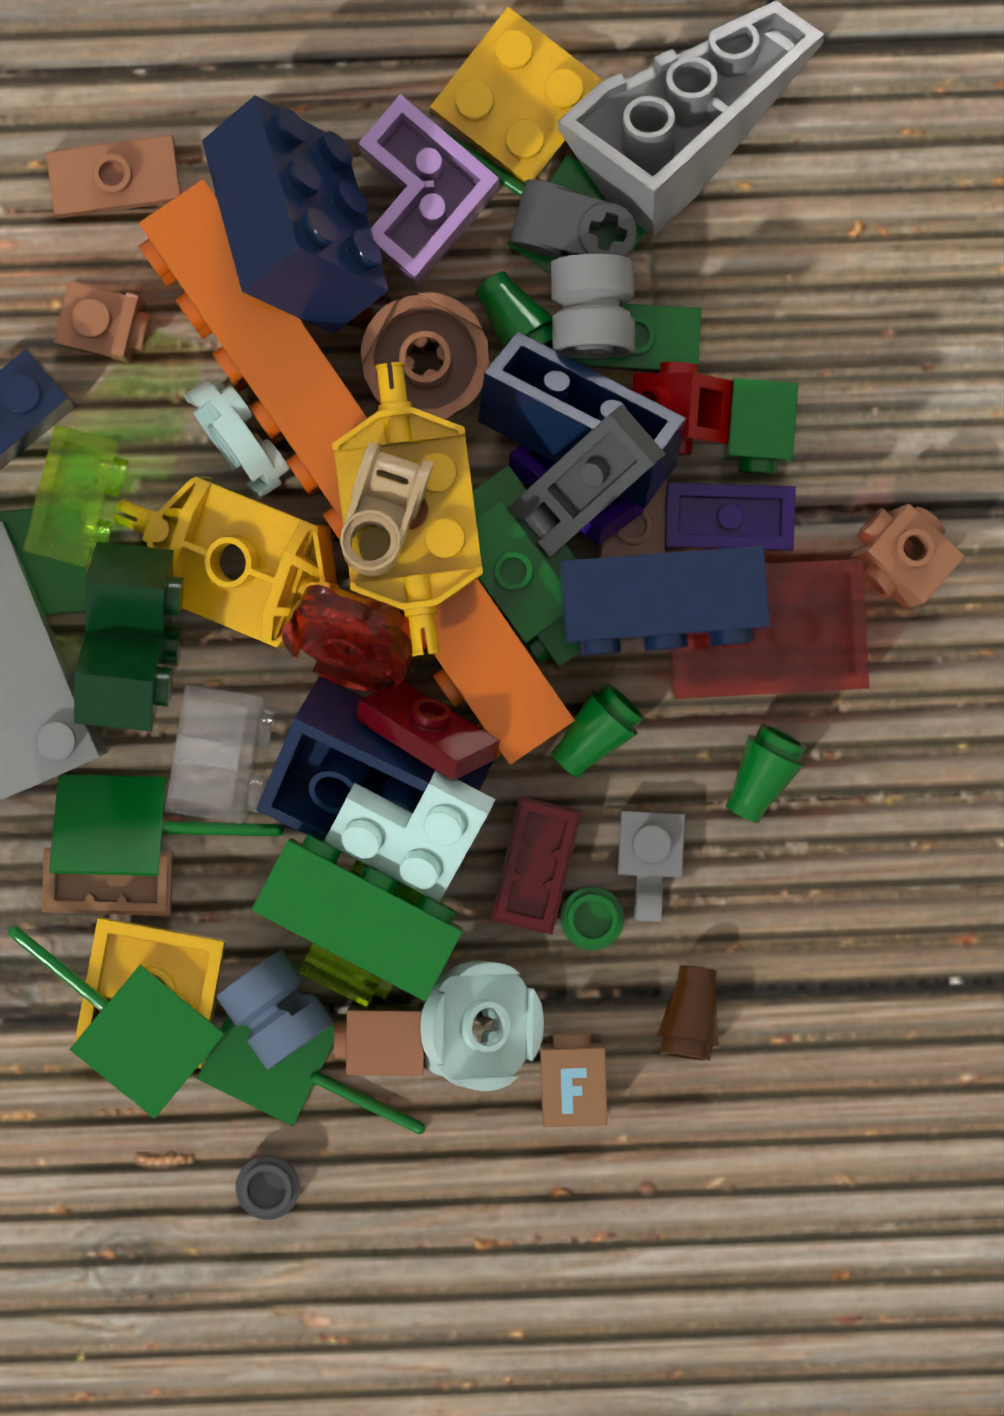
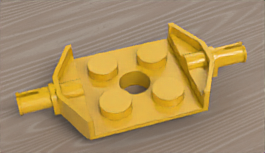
[332,362,483,656]
[113,476,372,648]

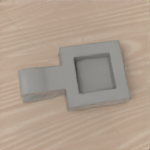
[617,811,685,922]

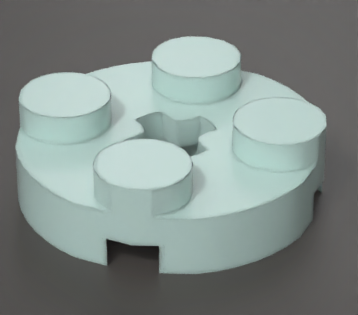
[184,379,289,499]
[420,960,544,1091]

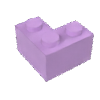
[358,94,499,287]

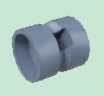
[216,949,335,1071]

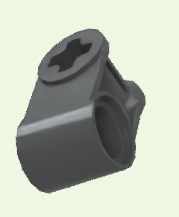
[509,179,637,258]

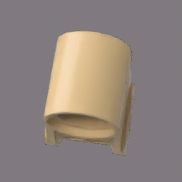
[340,441,434,577]

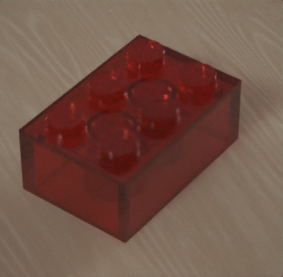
[668,559,870,699]

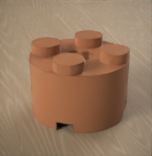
[361,292,490,422]

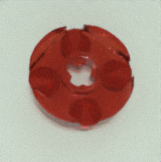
[281,585,413,692]

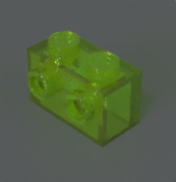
[23,424,129,570]

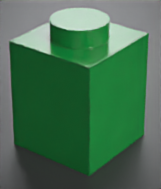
[724,378,799,475]

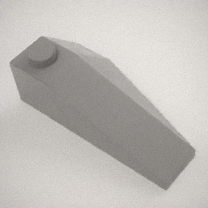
[0,521,107,800]

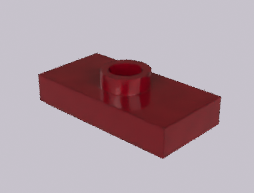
[356,680,500,781]
[490,796,582,935]

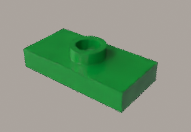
[572,304,702,372]
[476,500,562,643]

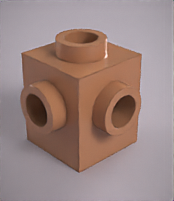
[849,504,965,609]

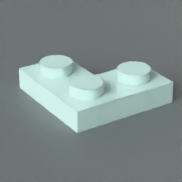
[324,771,495,902]

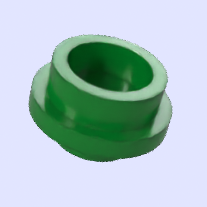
[560,886,624,950]

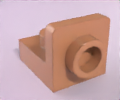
[53,281,152,364]

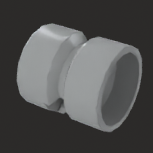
[551,254,635,359]

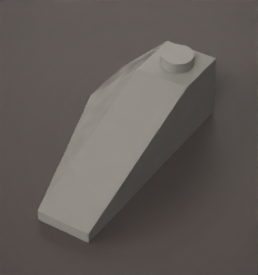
[558,1,824,237]

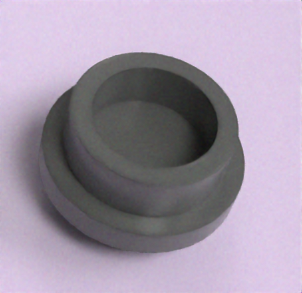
[236,1155,300,1220]

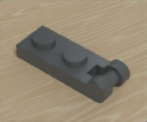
[507,404,666,558]

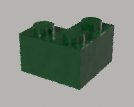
[74,542,184,732]

